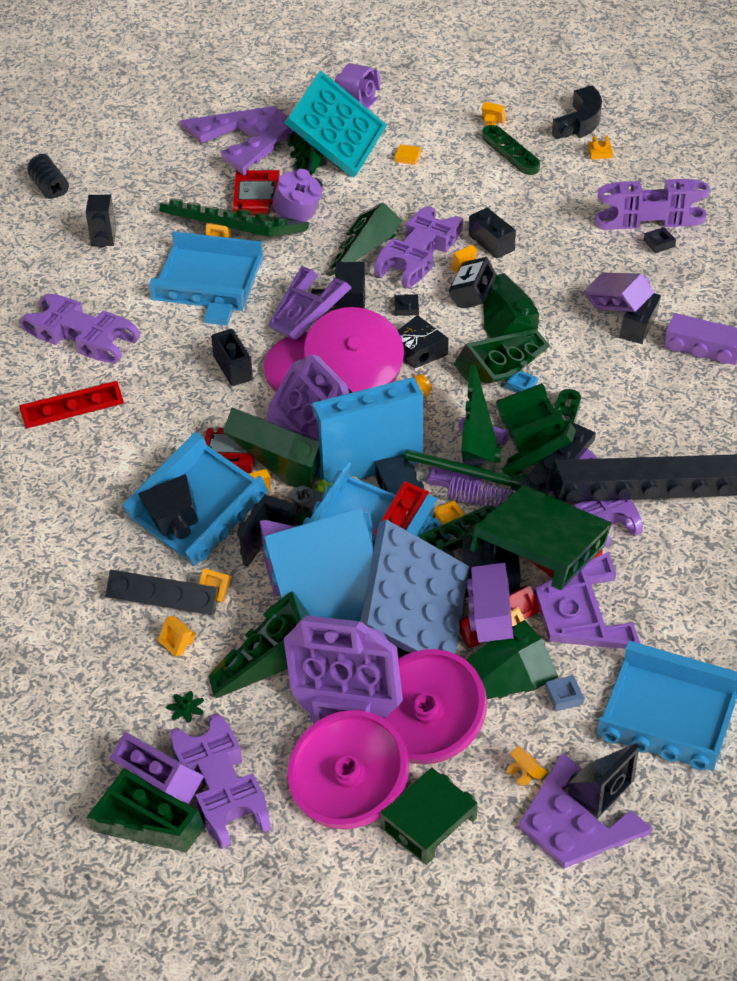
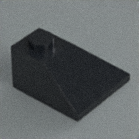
[567,743,639,819]

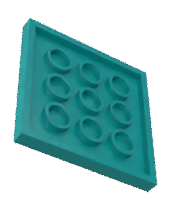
[284,70,387,177]

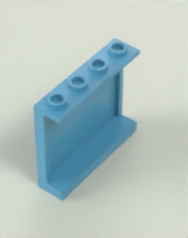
[149,231,263,311]
[312,377,423,482]
[122,431,269,566]
[302,462,438,538]
[264,507,376,622]
[597,641,737,771]

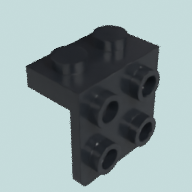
[237,494,296,567]

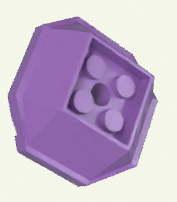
[267,355,349,439]
[284,615,403,724]

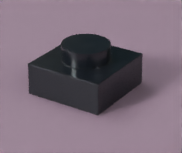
[643,227,676,253]
[394,294,419,316]

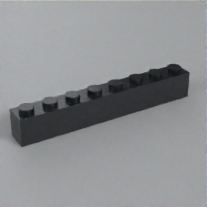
[549,454,737,502]

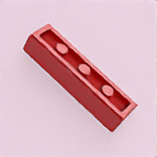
[19,381,124,429]

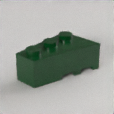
[86,768,205,852]

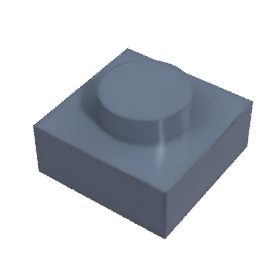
[545,675,584,712]

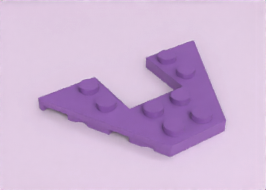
[181,106,293,175]

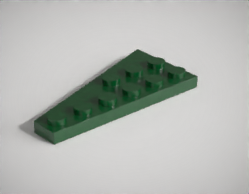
[159,198,309,237]

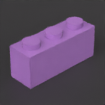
[583,272,654,312]
[664,313,737,365]
[467,563,513,642]
[110,732,204,804]

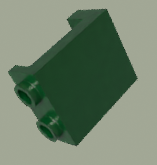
[496,383,565,452]
[380,767,478,865]

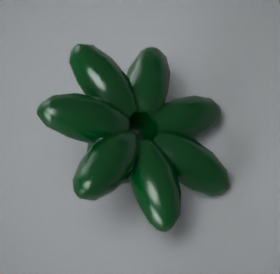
[166,691,204,723]

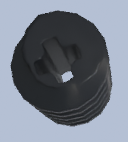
[27,154,69,199]

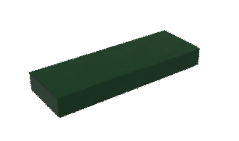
[502,424,576,476]

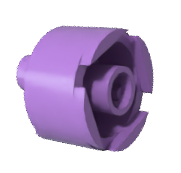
[335,63,380,109]
[272,169,323,221]

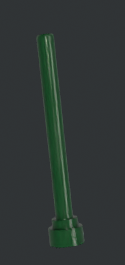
[404,449,528,492]

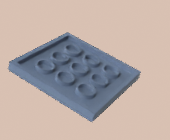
[360,519,469,654]

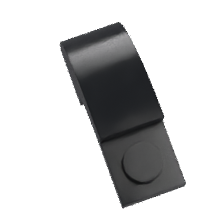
[552,85,602,139]

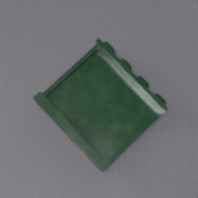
[470,485,612,590]

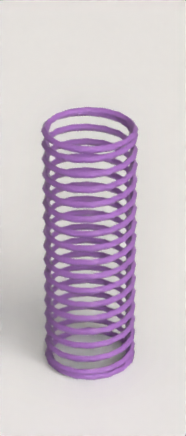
[447,476,514,507]

